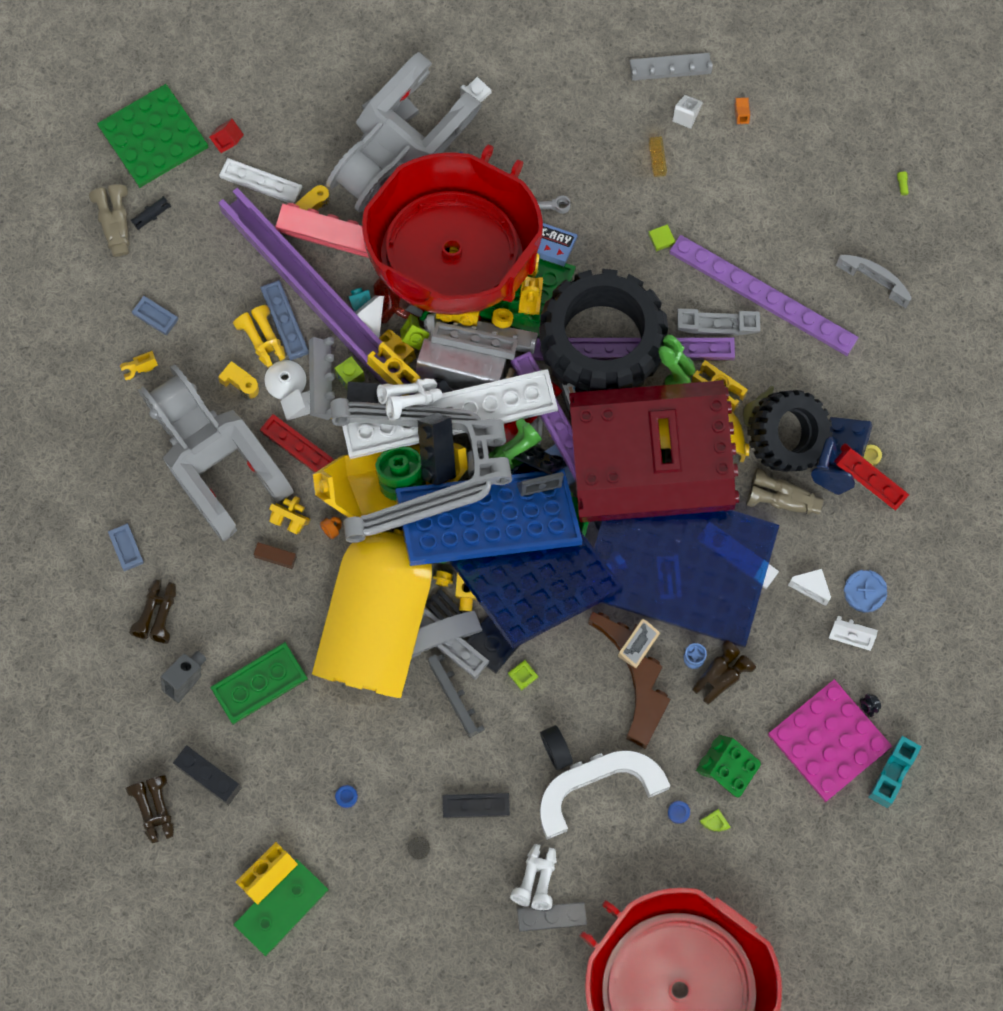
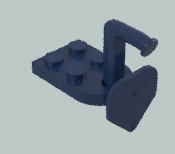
[811,417,873,495]

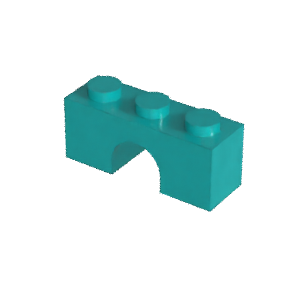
[868,736,922,808]

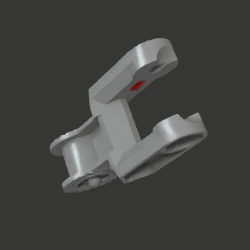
[326,52,482,212]
[137,364,294,542]

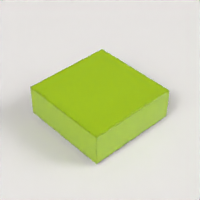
[648,224,675,252]
[508,660,538,691]

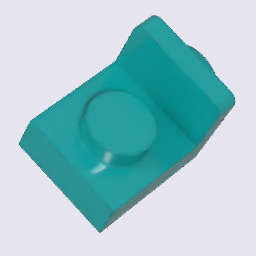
[347,287,371,313]

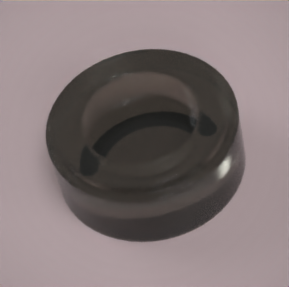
[408,837,430,860]

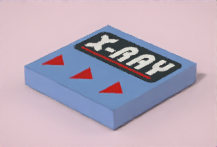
[537,223,577,266]

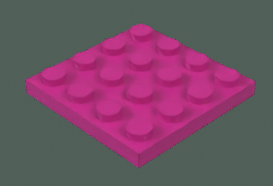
[768,679,892,803]

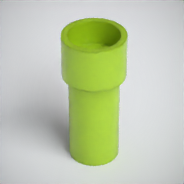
[897,171,909,196]

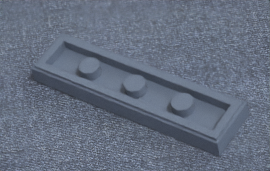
[260,280,309,361]

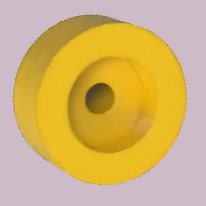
[492,308,513,329]

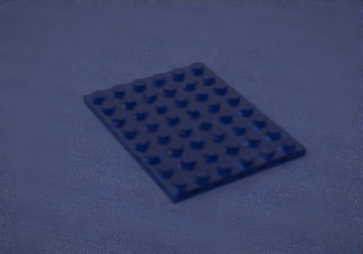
[449,463,623,649]
[579,510,780,648]

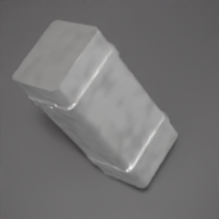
[416,338,506,391]

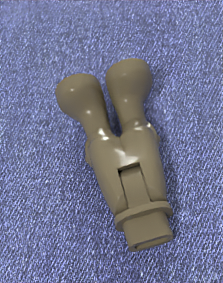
[89,185,130,257]
[746,468,824,515]

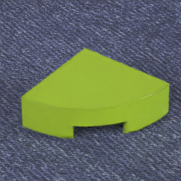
[700,809,731,832]

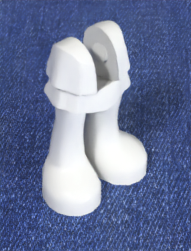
[377,378,443,421]
[510,844,556,910]

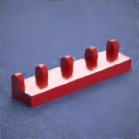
[834,443,909,511]

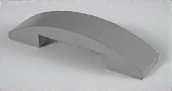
[836,255,911,308]
[677,309,760,335]
[412,611,482,658]

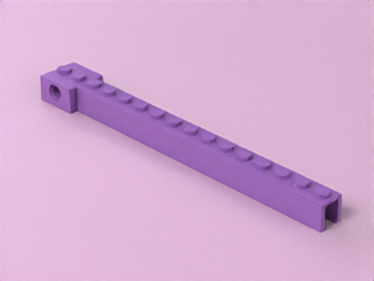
[219,188,437,396]

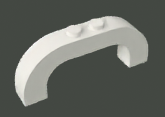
[540,751,670,840]

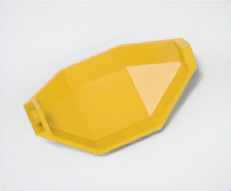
[313,443,468,518]

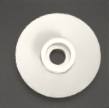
[265,360,306,400]

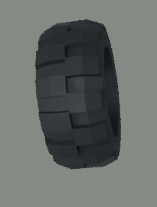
[539,269,669,392]

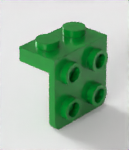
[696,735,761,798]

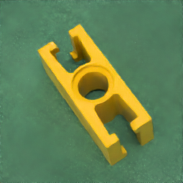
[367,342,420,396]
[691,360,748,412]
[236,842,298,905]

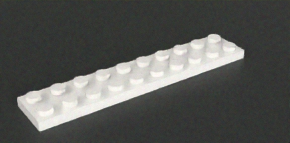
[342,369,558,459]

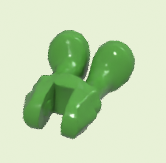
[658,335,695,385]
[488,418,542,465]

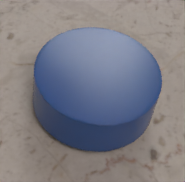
[335,785,358,808]
[668,801,690,824]

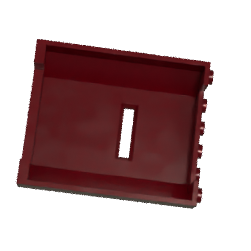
[569,380,739,522]

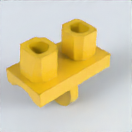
[519,276,543,315]
[269,496,311,534]

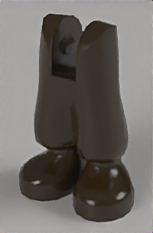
[692,640,756,705]

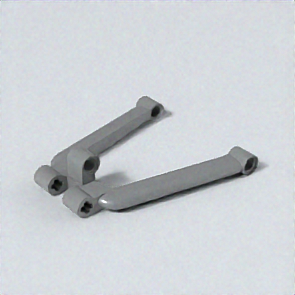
[330,398,512,543]

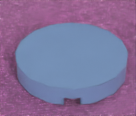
[844,570,887,613]

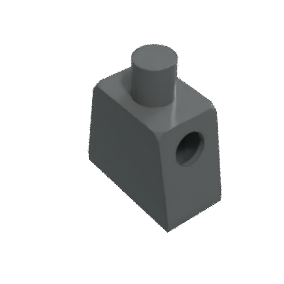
[161,651,206,704]

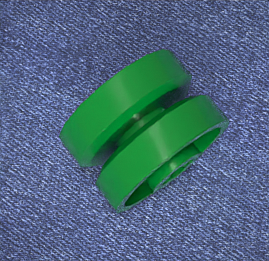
[375,447,426,501]

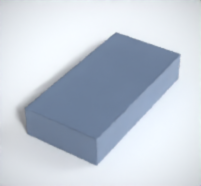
[132,296,178,336]
[108,523,144,571]

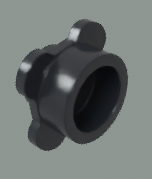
[860,694,881,717]

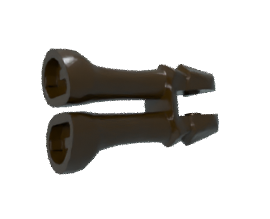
[129,579,176,644]
[125,775,174,843]

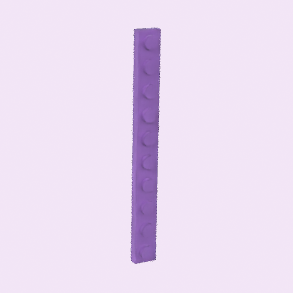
[669,235,859,356]
[532,338,735,360]

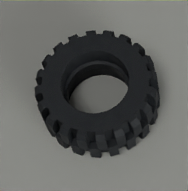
[747,390,833,472]

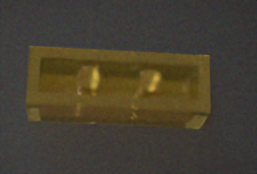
[649,136,667,177]

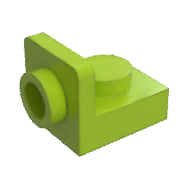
[400,314,430,350]

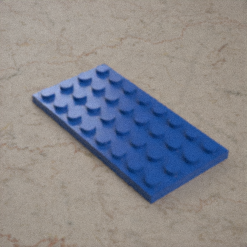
[395,469,583,566]

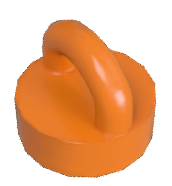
[320,516,342,539]

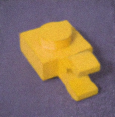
[120,351,158,380]

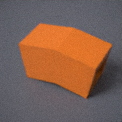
[735,98,750,124]

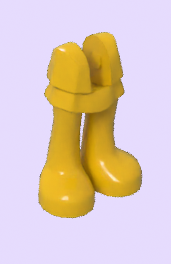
[233,305,285,367]

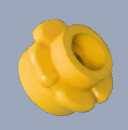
[432,571,453,587]

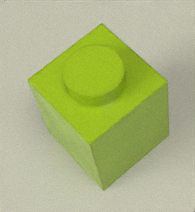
[335,356,365,390]

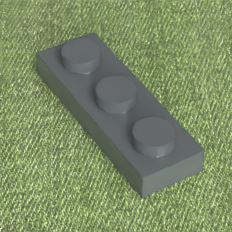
[517,902,587,932]

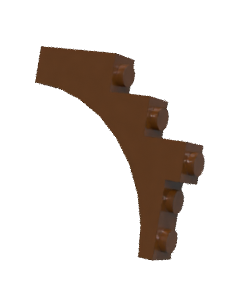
[588,612,671,749]

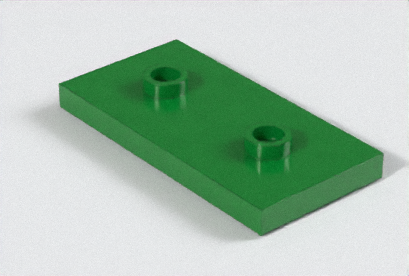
[210,642,308,725]
[234,859,329,957]

